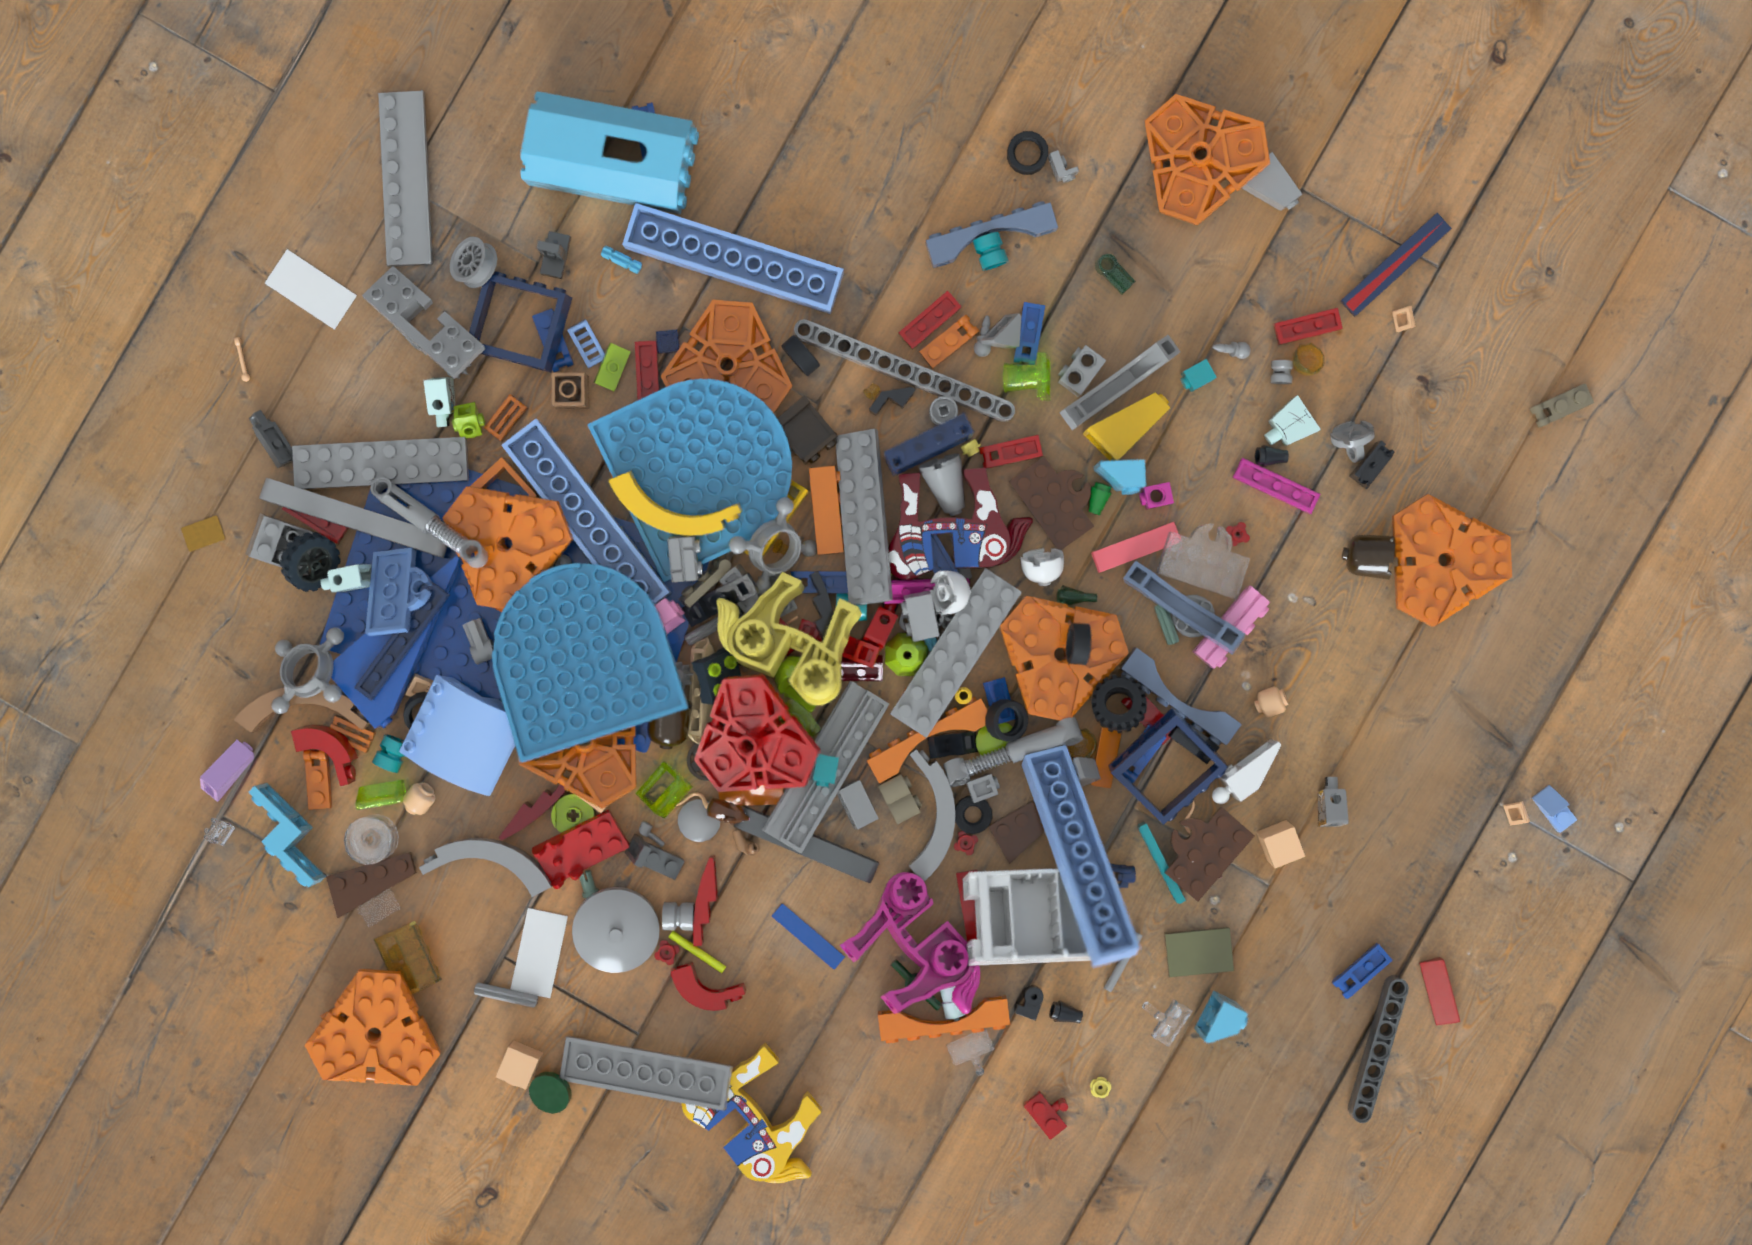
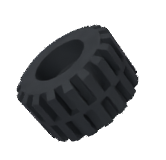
[1092,674,1147,733]

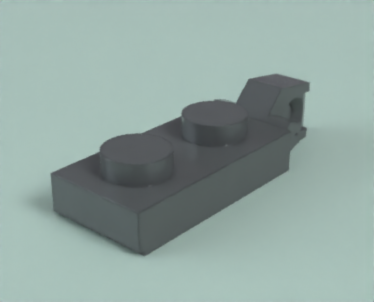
[249,410,293,468]

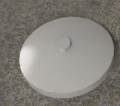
[572,887,659,973]

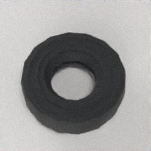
[955,795,992,834]

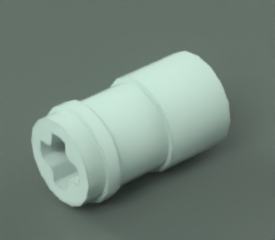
[940,986,966,1021]

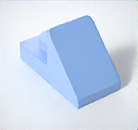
[1532,785,1577,833]

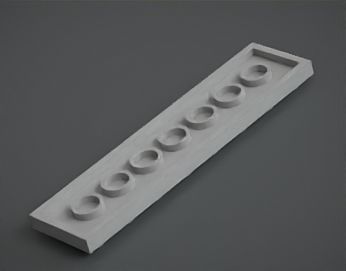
[835,428,893,606]
[292,437,469,489]
[890,568,1022,738]
[560,1036,733,1111]

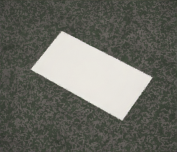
[265,249,357,330]
[510,908,568,998]

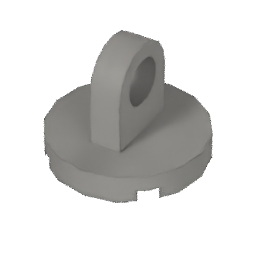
[1330,421,1375,463]

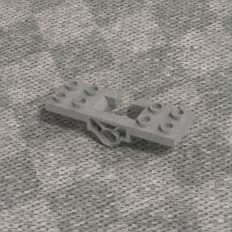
[362,266,485,379]

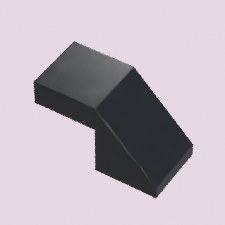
[869,387,916,416]
[1168,724,1220,764]
[928,731,978,759]

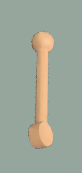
[234,337,250,382]

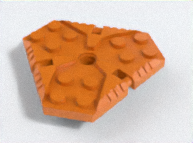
[1145,94,1271,226]
[661,300,793,414]
[443,486,573,609]
[1392,494,1512,627]
[999,596,1129,721]
[519,726,637,809]
[305,969,441,1086]

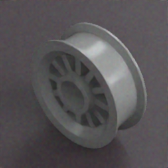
[450,237,497,288]

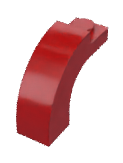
[291,725,358,786]
[670,962,746,1011]

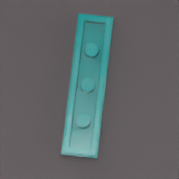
[1137,822,1186,904]

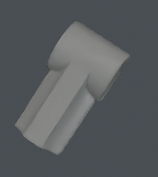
[463,618,494,665]

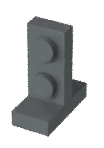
[536,231,571,279]
[625,834,685,880]

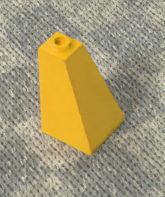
[1083,393,1170,461]

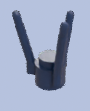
[1109,863,1136,888]

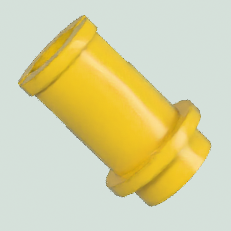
[955,687,972,704]

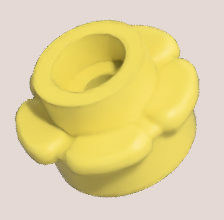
[961,439,981,457]
[1090,1077,1111,1098]

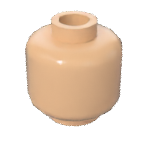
[1254,686,1289,718]
[403,782,435,815]

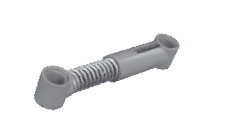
[371,477,488,568]
[944,717,1083,787]

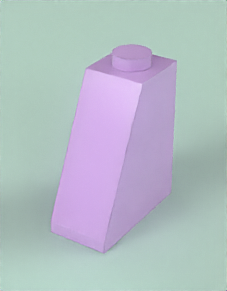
[200,740,254,802]

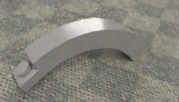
[1059,335,1181,430]
[909,748,955,881]
[419,838,552,897]

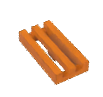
[484,394,528,442]
[330,715,376,753]

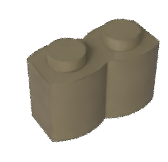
[878,773,922,824]

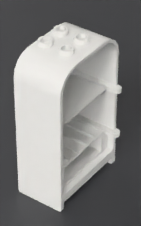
[963,869,1119,966]

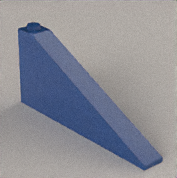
[331,555,462,728]

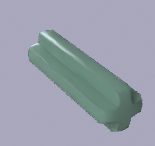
[1154,605,1179,645]

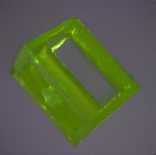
[635,761,693,819]
[355,779,406,810]

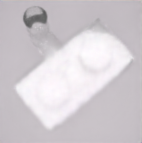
[1142,999,1193,1047]
[946,1028,995,1076]

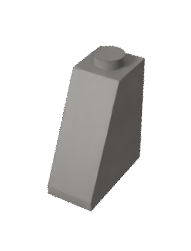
[1242,152,1302,211]

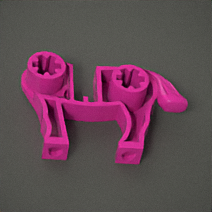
[840,872,980,1014]

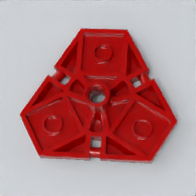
[694,674,821,792]

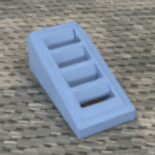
[567,319,605,368]

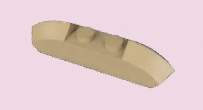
[688,637,715,744]

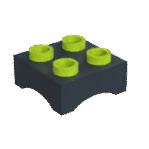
[691,648,741,704]

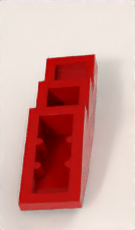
[693,855,718,946]

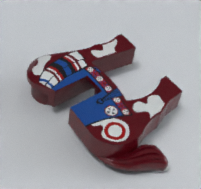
[888,468,1033,580]

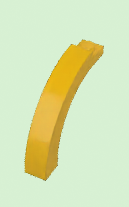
[608,470,743,535]

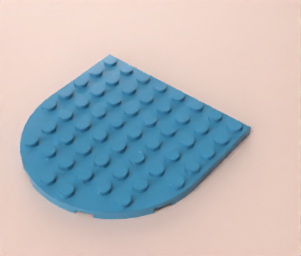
[587,379,792,582]
[492,563,689,763]

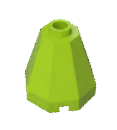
[885,633,929,676]

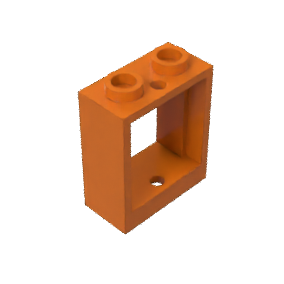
[471,457,541,498]

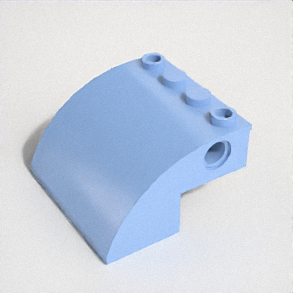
[399,675,515,796]

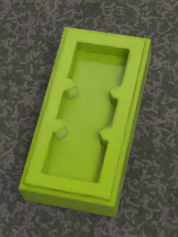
[593,343,631,391]

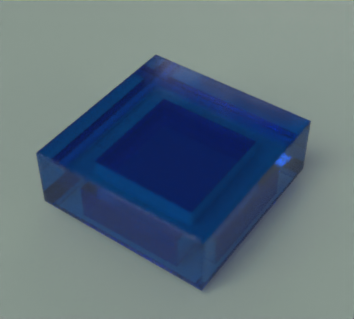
[656,329,680,354]

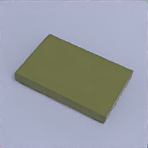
[1164,927,1234,977]

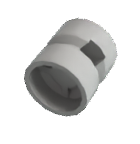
[929,396,958,426]
[662,902,695,931]

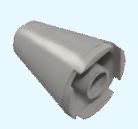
[919,453,965,516]

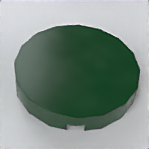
[529,1072,572,1114]

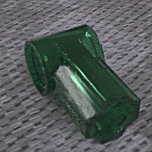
[1095,254,1136,295]

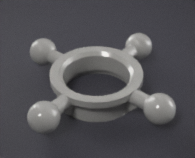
[729,497,817,595]
[272,627,344,714]

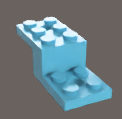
[248,783,326,888]

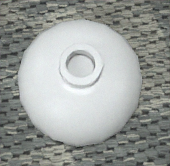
[1020,548,1064,586]
[930,571,971,614]

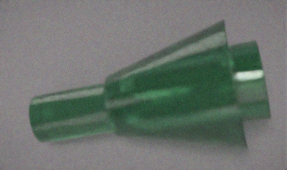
[1056,585,1097,606]

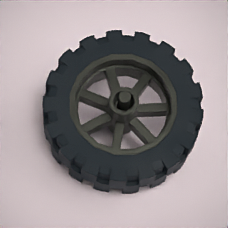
[280,532,341,592]

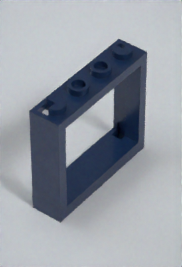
[469,271,572,373]
[884,413,974,477]
[1108,708,1228,825]

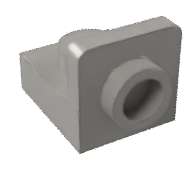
[1048,150,1079,183]
[966,773,1000,803]

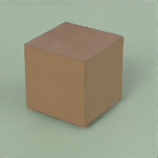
[552,373,589,409]

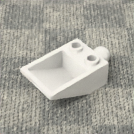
[1212,739,1281,804]

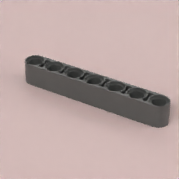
[734,806,879,883]
[1348,975,1409,1123]

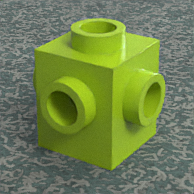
[452,402,485,438]

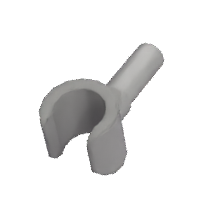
[639,821,665,847]

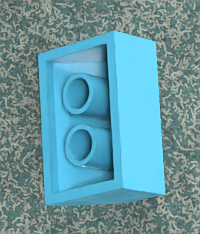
[1094,460,1146,495]
[1194,990,1248,1043]

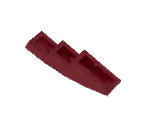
[498,777,569,841]

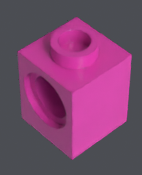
[1139,482,1174,510]

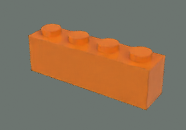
[809,466,844,555]

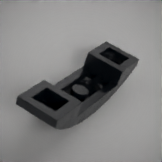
[682,573,760,627]

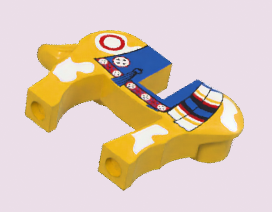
[681,1042,822,1183]

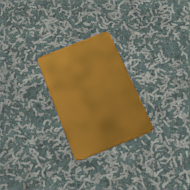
[181,515,225,552]

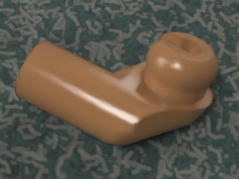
[732,829,760,856]

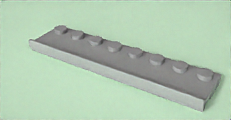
[378,90,433,267]
[762,681,889,854]

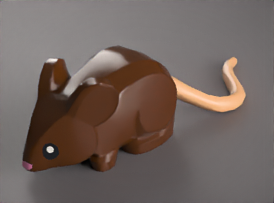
[673,792,750,825]

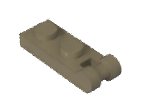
[1530,383,1594,428]
[679,558,731,608]

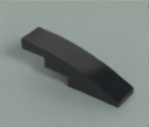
[809,571,834,641]

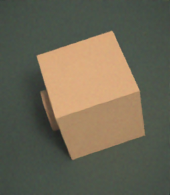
[1256,820,1305,869]
[496,1041,543,1090]

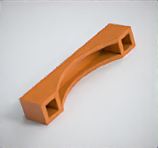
[867,696,988,783]
[878,995,1010,1043]

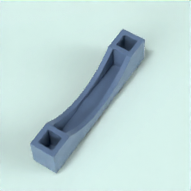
[926,201,1058,269]
[1123,561,1245,655]
[1119,647,1242,746]

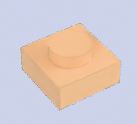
[405,673,433,697]

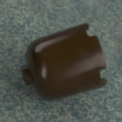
[1342,535,1395,580]
[647,699,692,749]

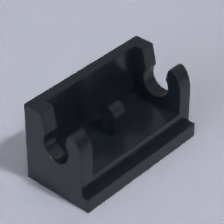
[1349,440,1395,489]

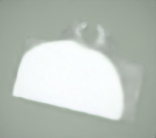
[1156,523,1250,600]

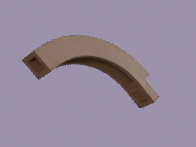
[234,685,371,733]

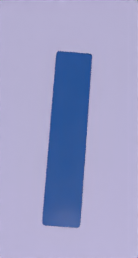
[772,904,845,969]

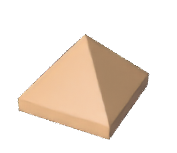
[1392,306,1416,332]
[1503,801,1530,826]

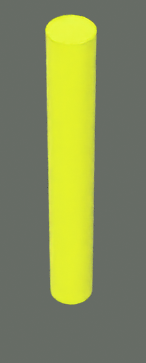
[668,930,727,974]

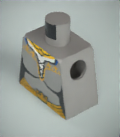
[1318,777,1349,827]

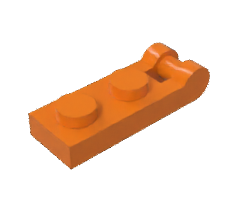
[919,314,980,369]
[303,749,332,810]

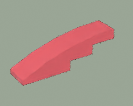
[1091,522,1182,573]

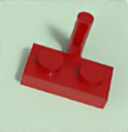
[1023,1091,1068,1140]

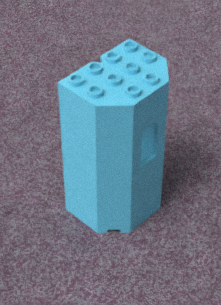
[521,91,699,214]

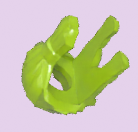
[774,656,816,712]

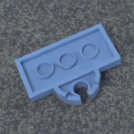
[365,548,432,636]

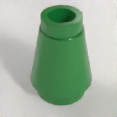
[1088,482,1112,515]

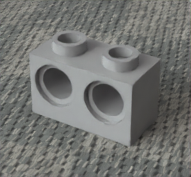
[1058,345,1106,398]

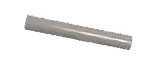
[1104,931,1143,992]

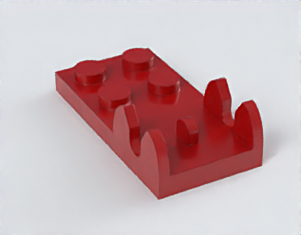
[532,809,630,889]

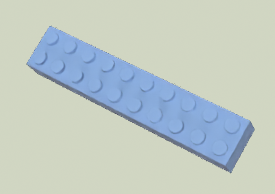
[622,203,844,314]
[502,419,672,605]
[1022,745,1140,967]

